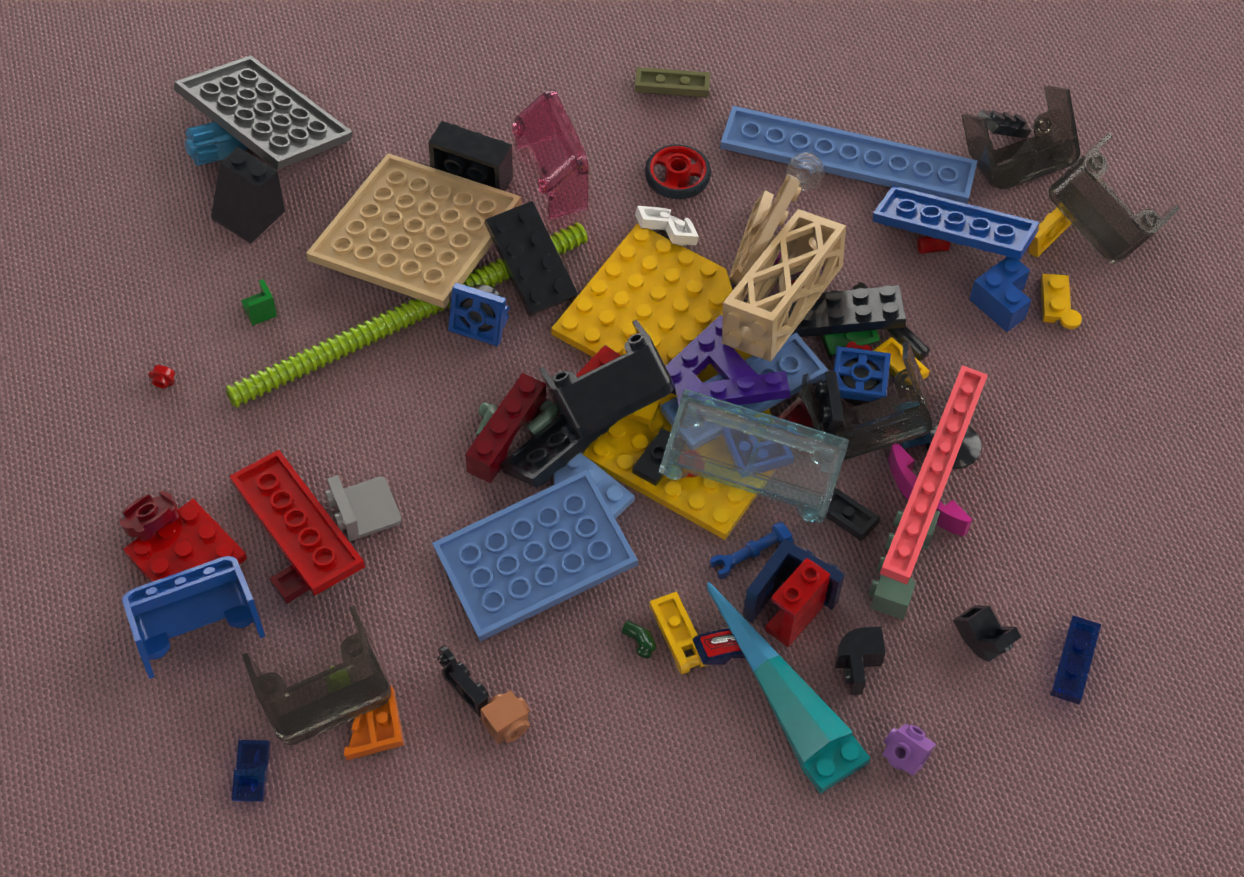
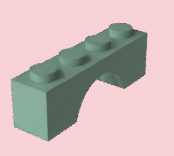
[868,501,940,620]

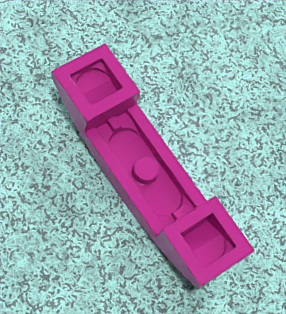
[888,442,972,536]

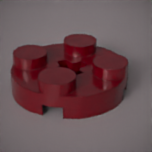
[119,491,179,541]

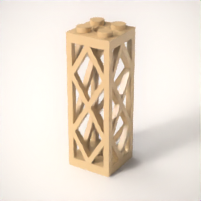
[722,209,846,362]

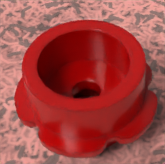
[148,365,175,389]

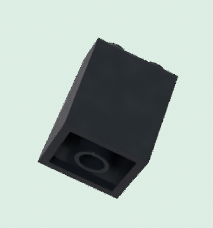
[211,147,285,244]

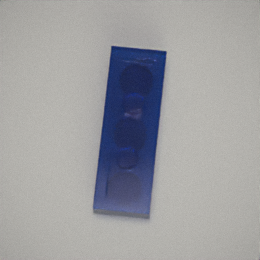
[1050,615,1101,705]

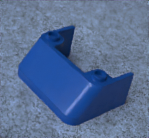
[122,556,266,679]

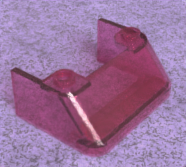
[511,89,589,219]

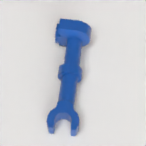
[710,521,794,579]

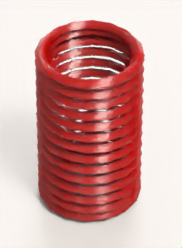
[917,236,950,254]

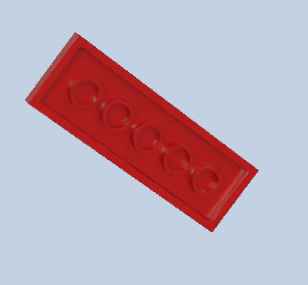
[229,450,365,596]

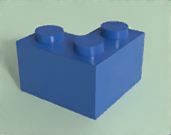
[969,257,1031,332]

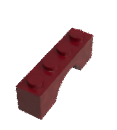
[465,373,547,484]

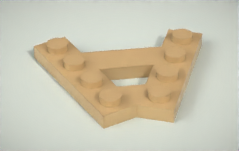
[729,174,801,286]

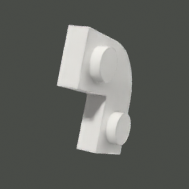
[635,206,699,246]

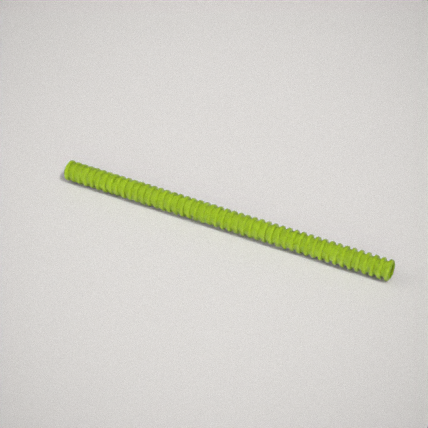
[225,222,588,408]

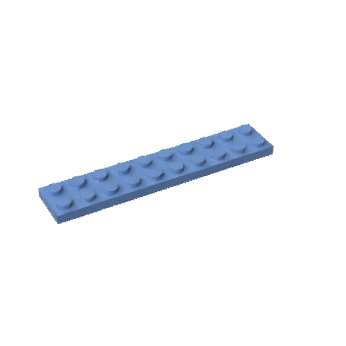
[720,106,978,204]

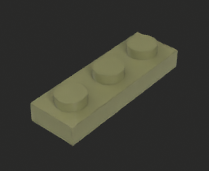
[635,67,710,97]

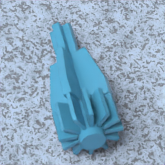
[185,122,248,166]

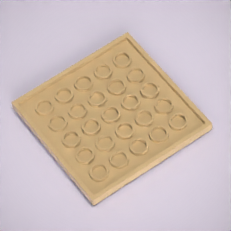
[306,153,522,308]

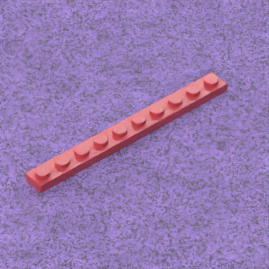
[879,365,988,585]

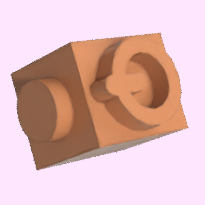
[480,690,530,744]

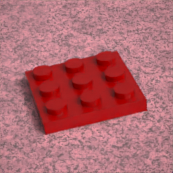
[123,498,247,582]

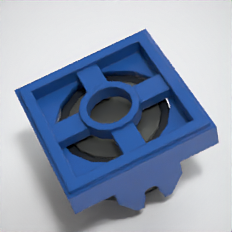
[448,283,510,346]
[833,346,891,405]

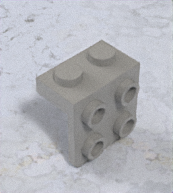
[325,475,402,542]

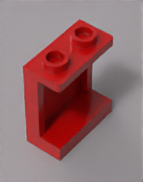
[765,558,831,647]

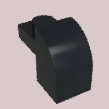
[953,605,1021,662]
[835,626,886,695]

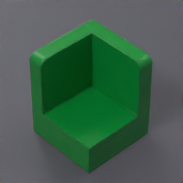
[241,279,277,326]

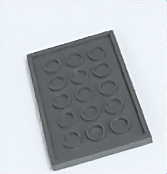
[174,55,353,170]

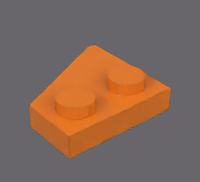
[344,686,404,760]

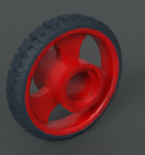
[645,144,711,200]

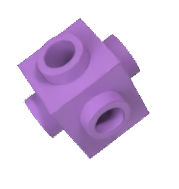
[882,724,937,776]

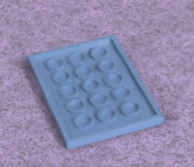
[432,469,639,642]

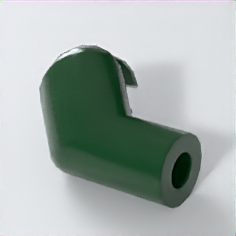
[621,620,656,659]

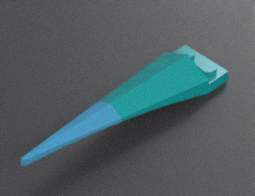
[707,582,871,794]

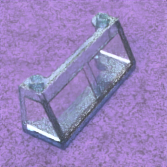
[658,389,849,523]

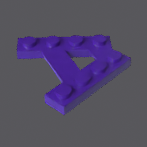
[666,315,790,414]

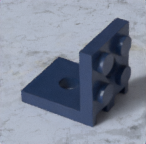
[743,539,845,623]

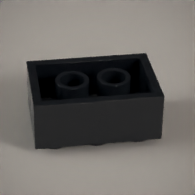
[428,121,513,191]

